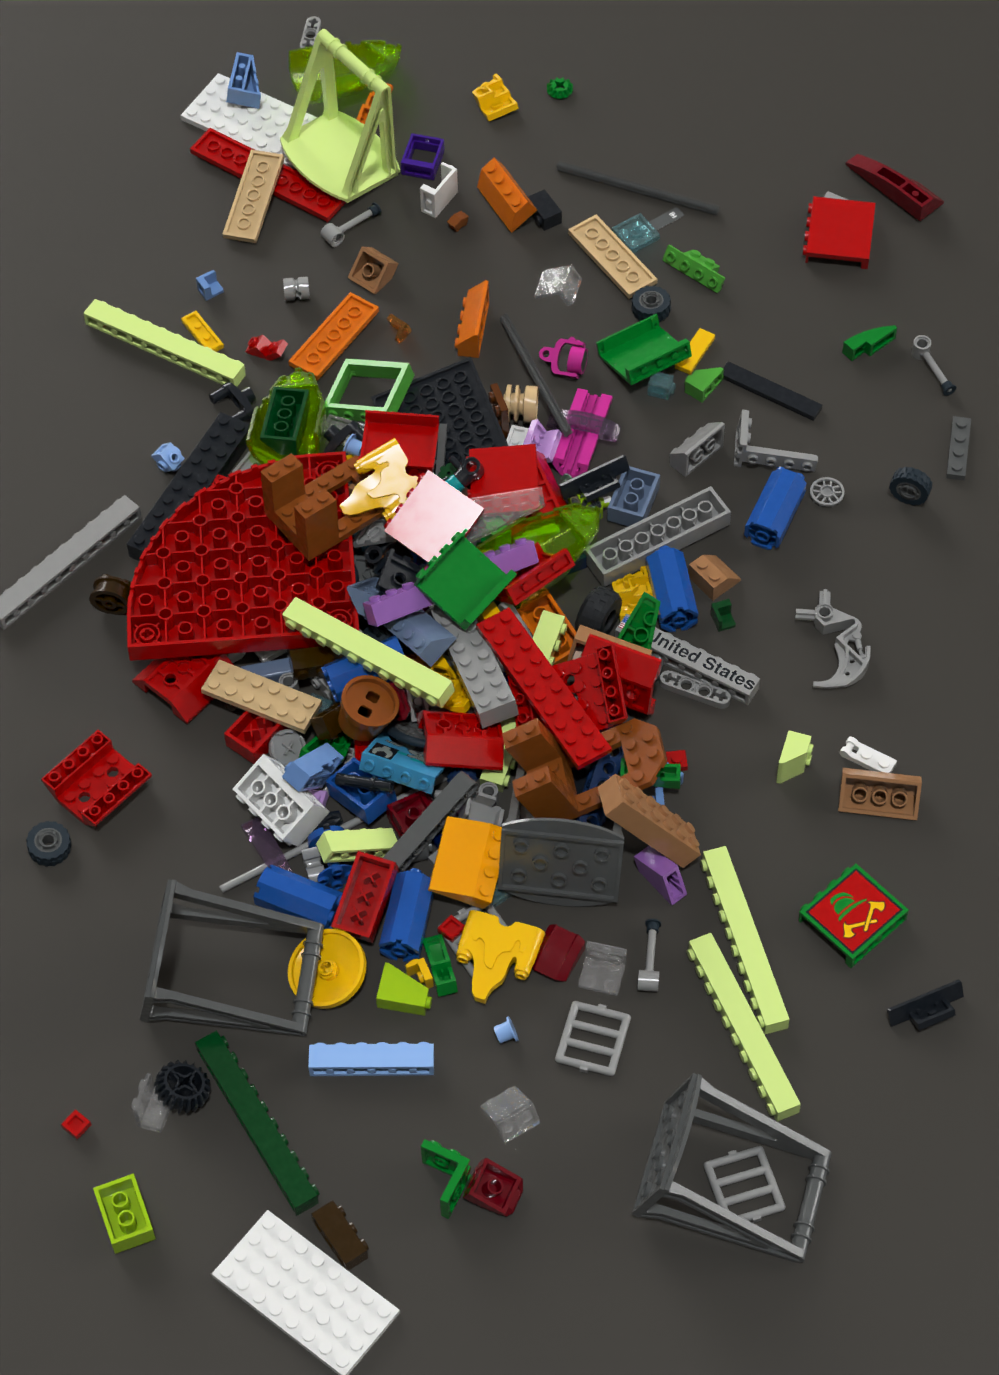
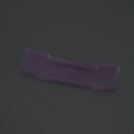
[546,410,621,442]
[241,817,293,873]

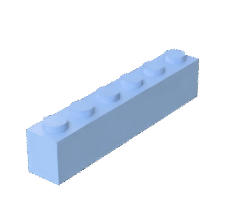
[308,1042,434,1076]

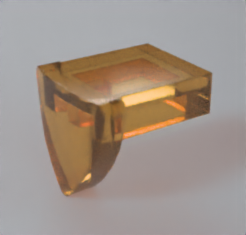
[387,313,412,343]

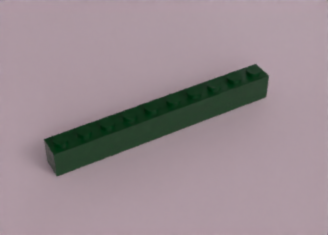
[195,1030,320,1216]

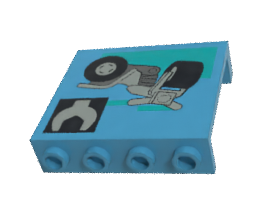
[359,726,451,795]

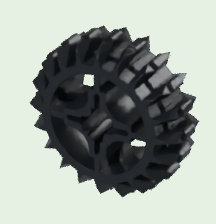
[154,1060,211,1114]

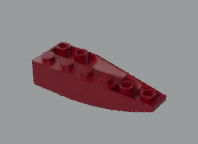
[845,154,944,221]

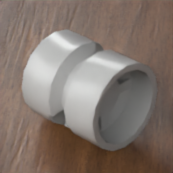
[283,276,310,301]

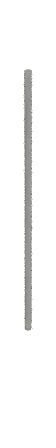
[219,769,452,893]

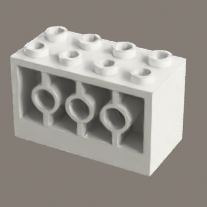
[233,754,330,847]

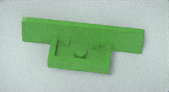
[662,245,725,293]

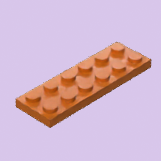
[288,292,379,381]

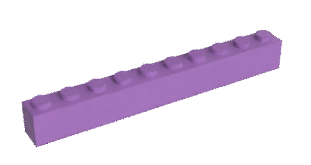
[363,538,539,627]

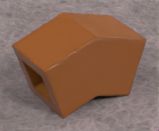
[447,211,469,232]

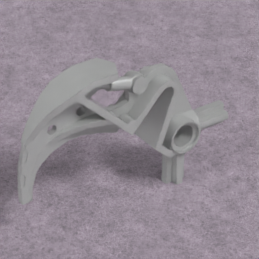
[795,589,871,688]

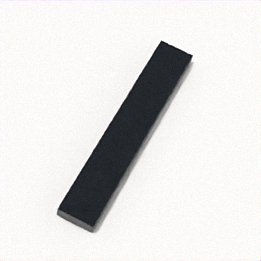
[723,361,823,421]

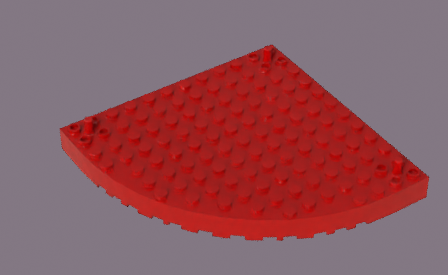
[127,451,359,661]

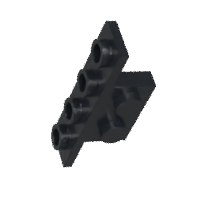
[559,455,630,503]
[887,979,964,1031]

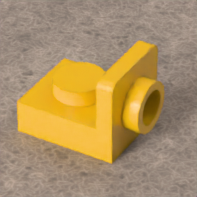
[405,958,434,989]

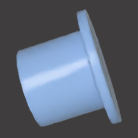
[343,434,362,456]
[494,1016,519,1044]

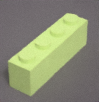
[316,828,397,863]

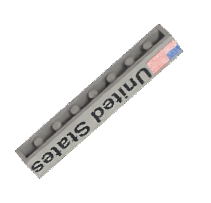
[615,613,760,705]

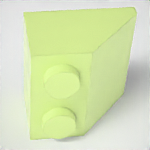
[776,731,814,784]

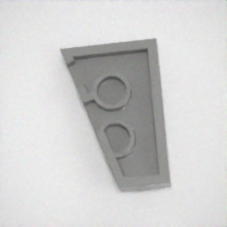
[352,517,396,548]

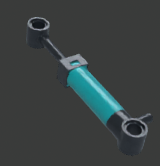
[364,456,484,566]

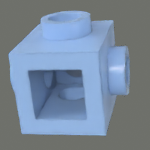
[151,442,185,472]

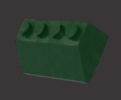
[260,387,310,456]

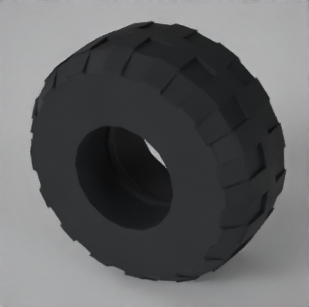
[575,586,622,635]

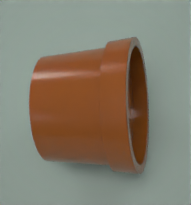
[338,675,399,741]

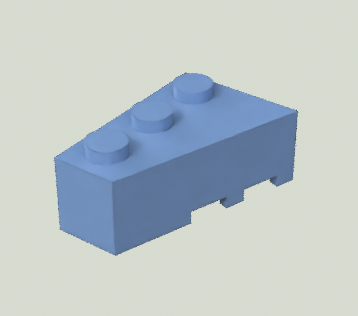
[226,52,261,109]
[282,743,344,792]

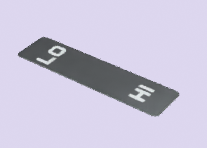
[634,207,684,238]

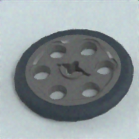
[387,721,426,748]

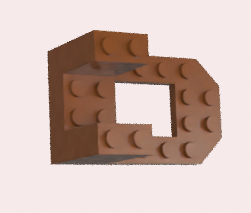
[260,453,385,561]
[502,718,667,820]

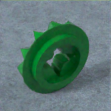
[547,77,573,99]

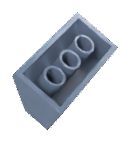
[347,576,385,620]
[383,609,456,667]

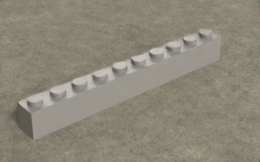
[0,495,142,630]

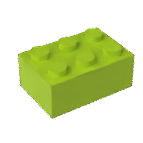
[93,1173,156,1254]

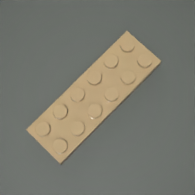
[222,150,285,243]
[568,214,657,299]
[201,660,322,734]

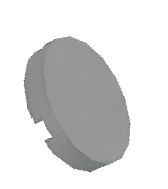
[269,729,306,767]

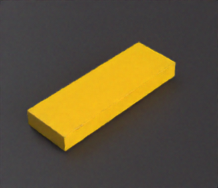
[181,311,224,352]
[675,328,715,375]

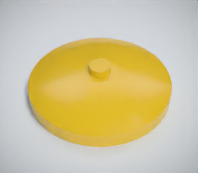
[288,929,367,1009]

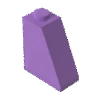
[634,846,687,905]

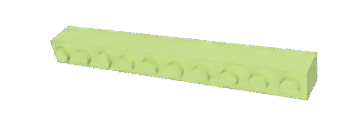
[83,299,246,386]
[282,597,455,708]
[480,610,568,793]
[700,846,790,1034]
[687,933,801,1122]

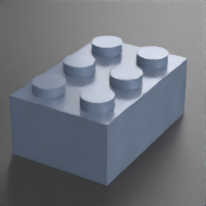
[607,466,660,526]

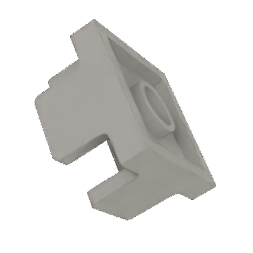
[458,792,505,827]

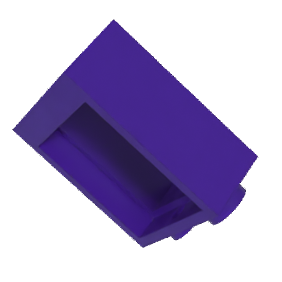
[401,133,445,180]

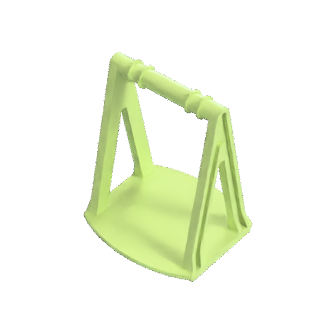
[280,29,400,203]

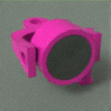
[539,337,588,379]

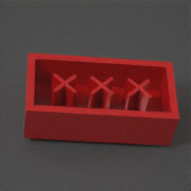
[224,711,290,764]
[331,851,399,943]

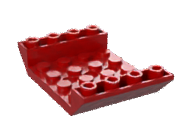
[507,643,628,734]

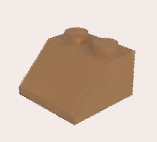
[348,247,399,294]
[688,555,741,601]

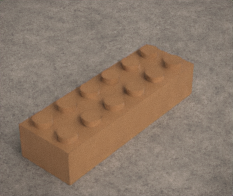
[598,773,701,868]

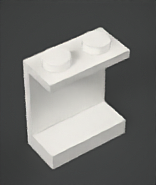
[420,162,458,218]

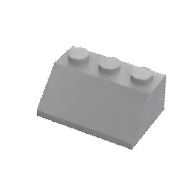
[670,422,725,477]

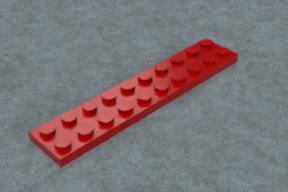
[190,128,346,222]
[476,607,612,770]

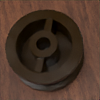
[89,574,131,615]

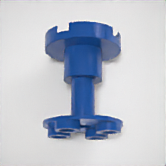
[307,825,352,890]

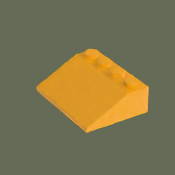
[428,816,502,909]

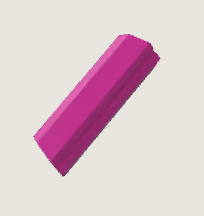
[552,388,613,478]

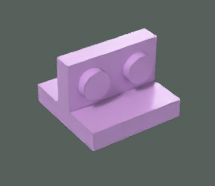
[523,419,562,463]

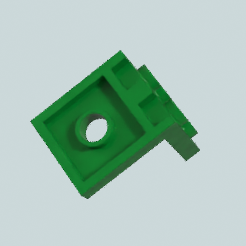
[421,1139,471,1219]

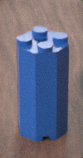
[744,467,807,550]
[645,545,698,632]
[321,635,404,703]
[253,864,343,929]
[379,868,434,963]

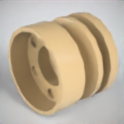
[504,384,538,424]

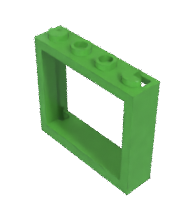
[323,358,414,422]

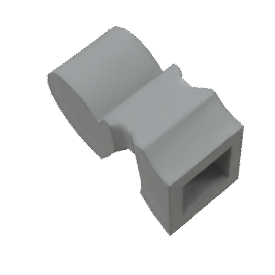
[301,847,324,883]

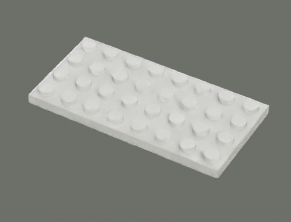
[181,73,318,169]
[212,1210,400,1375]

